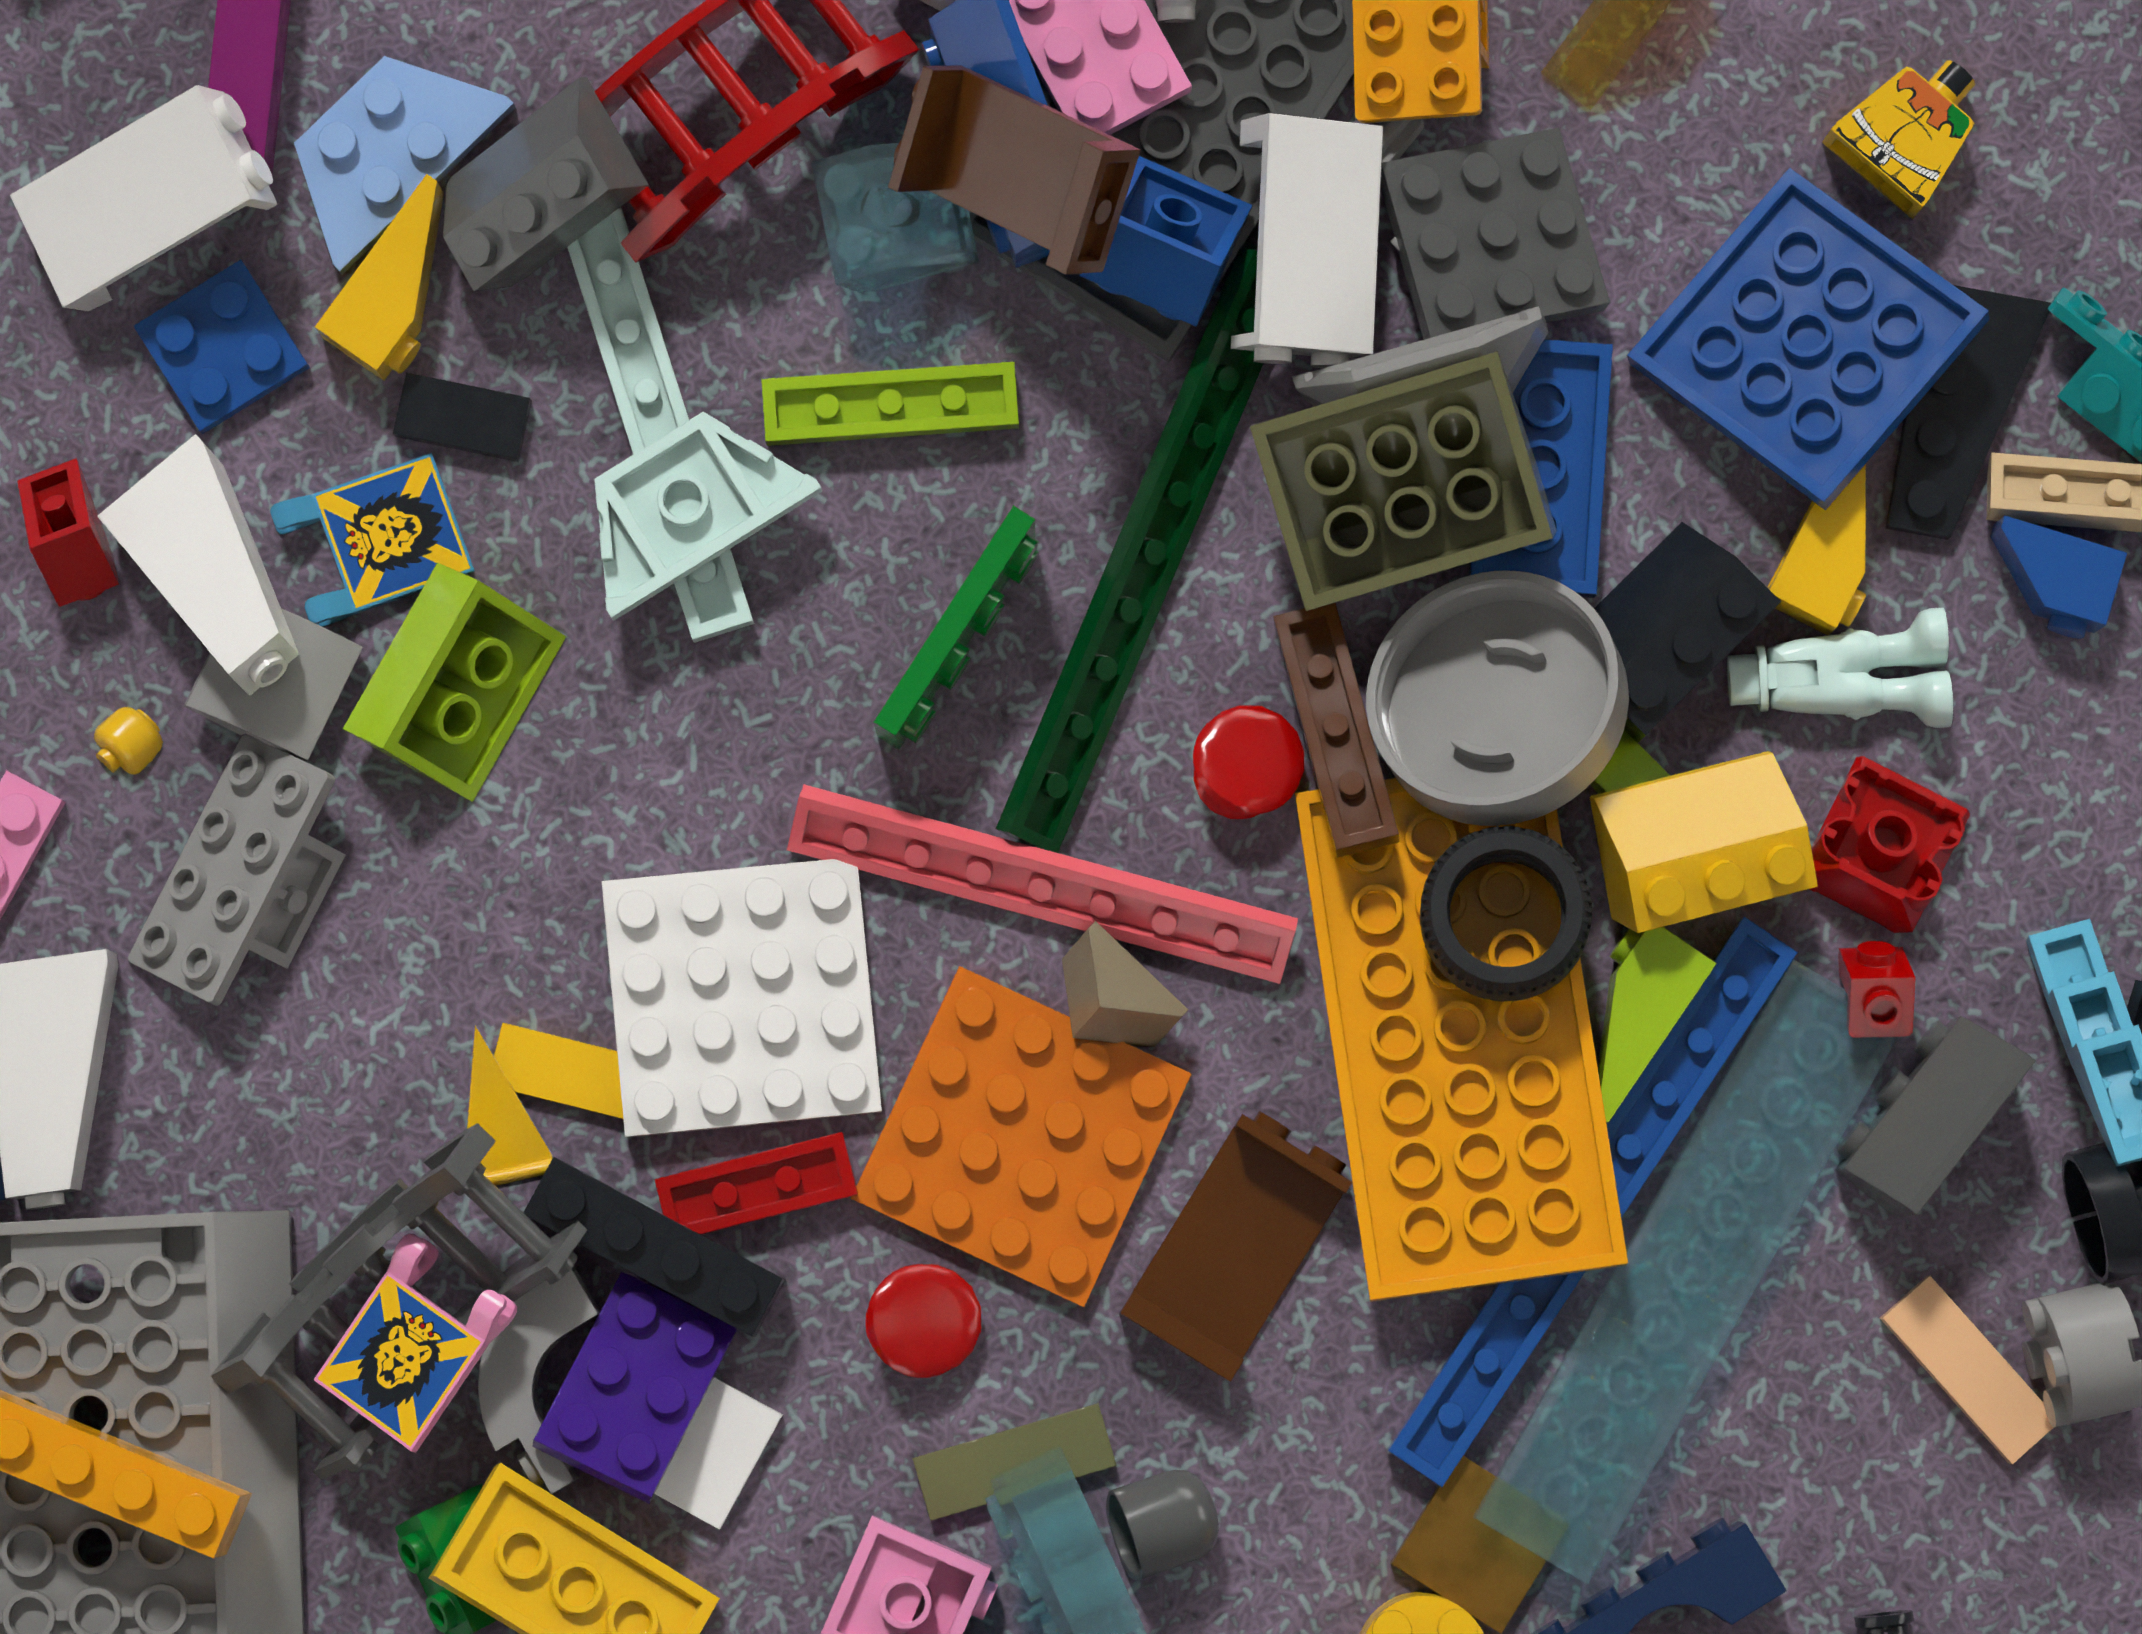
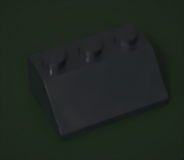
[1594,522,1781,743]

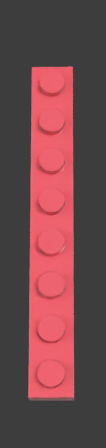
[787,784,1298,984]

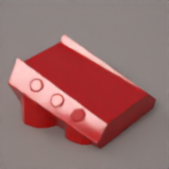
[1809,756,1970,933]

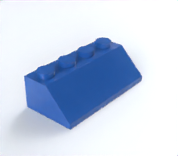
[921,0,1050,268]

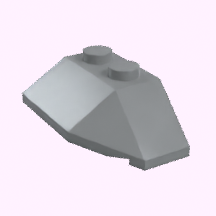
[1292,306,1548,406]

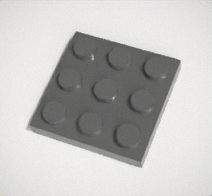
[1380,127,1610,340]

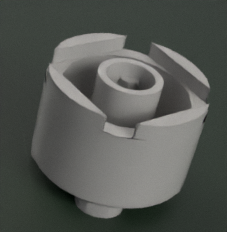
[2022,1283,2142,1428]

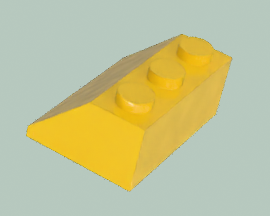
[1590,751,1818,933]

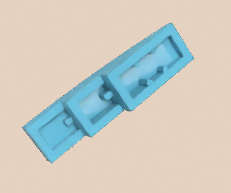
[2026,919,2142,1167]

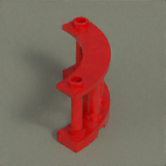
[594,0,920,263]

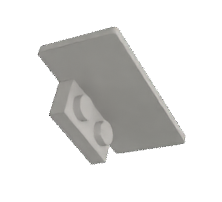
[128,735,346,1006]

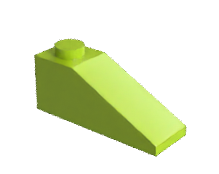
[1598,927,1717,1123]

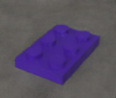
[532,1271,737,1504]

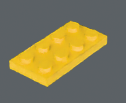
[429,1463,720,1634]

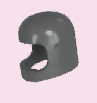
[1106,1470,1219,1580]

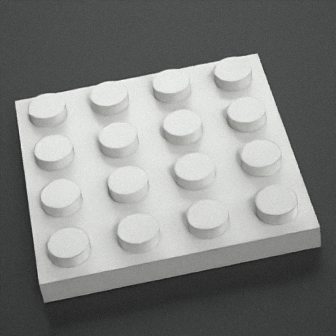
[602,859,882,1138]

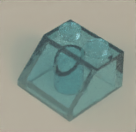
[811,143,979,293]

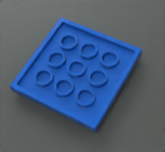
[1627,168,1989,510]

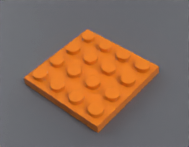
[851,966,1192,1307]

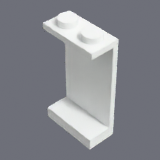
[10,85,277,311]
[1231,113,1383,368]

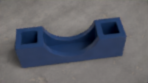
[1531,1518,1787,1634]

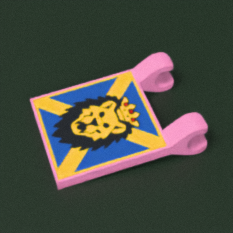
[314,1233,517,1453]

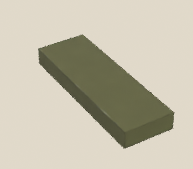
[912,1403,1117,1521]

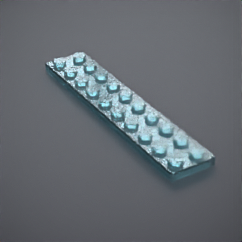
[1473,960,1898,1584]

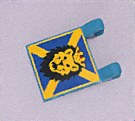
[270,453,475,627]

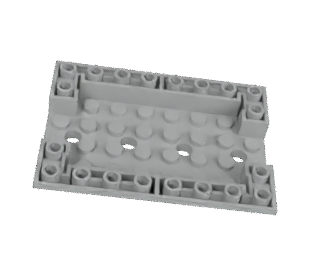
[0,1210,305,1634]

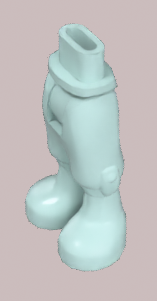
[1727,608,1953,728]

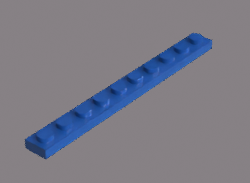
[1387,917,1798,1487]

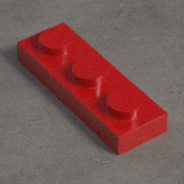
[654,1132,858,1235]

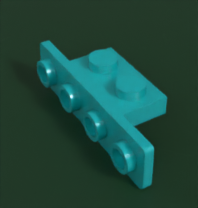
[2048,287,2142,463]

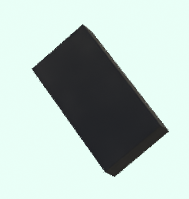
[393,372,532,462]

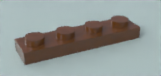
[1273,603,1399,858]

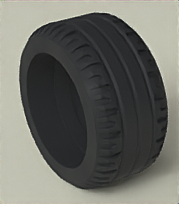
[1420,826,1592,1001]

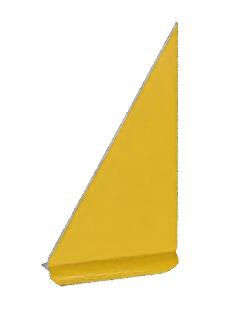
[467,1025,552,1186]

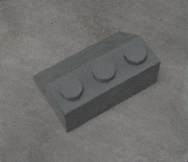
[443,77,649,292]
[1835,1016,2036,1218]

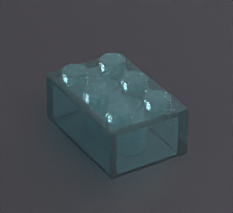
[985,1445,1147,1634]

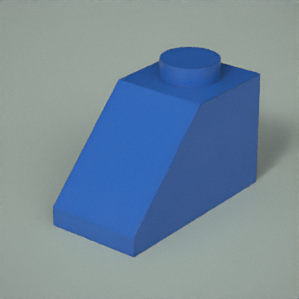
[1990,515,2127,639]

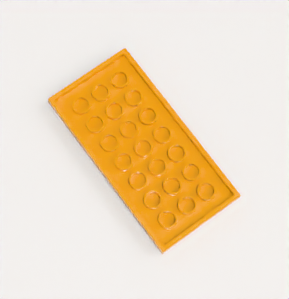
[1295,778,1628,1302]

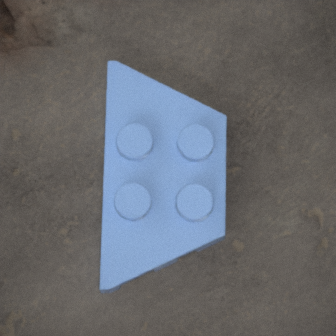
[294,56,516,275]

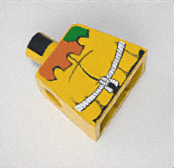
[1822,60,1975,219]

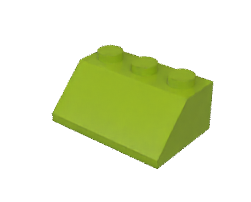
[343,562,567,802]

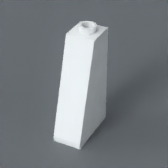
[98,434,299,696]
[0,949,118,1210]

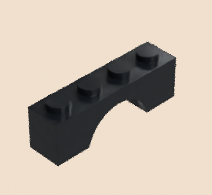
[523,1157,786,1337]

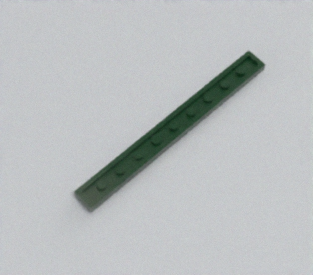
[995,249,1264,853]

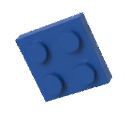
[133,259,310,434]

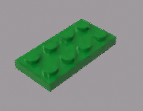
[874,505,1039,750]

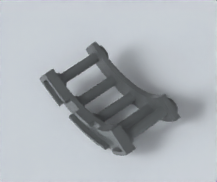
[211,1123,587,1480]

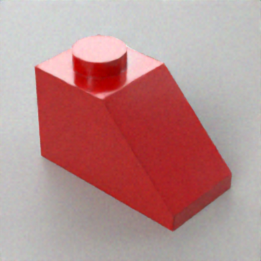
[17,458,119,607]

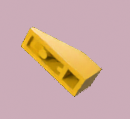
[315,174,444,381]
[1767,464,1866,635]

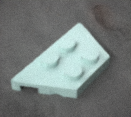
[594,412,822,621]

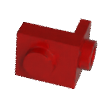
[1838,941,1916,1038]

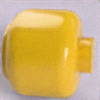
[94,707,163,775]

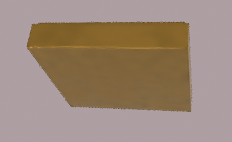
[1390,1456,1570,1634]

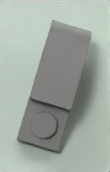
[478,1265,601,1494]

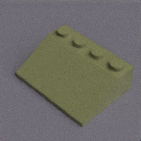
[1250,351,1557,611]

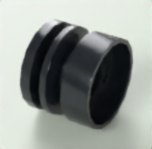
[2062,1142,2142,1285]

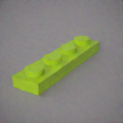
[761,362,1019,446]

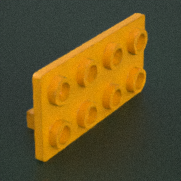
[1352,0,1489,123]

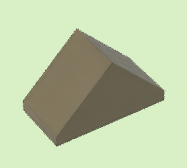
[1062,921,1189,1047]

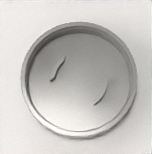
[1366,571,1629,826]

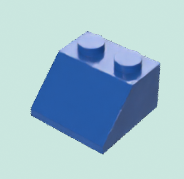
[1080,156,1253,327]

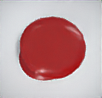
[1193,705,1305,819]
[866,1264,981,1378]

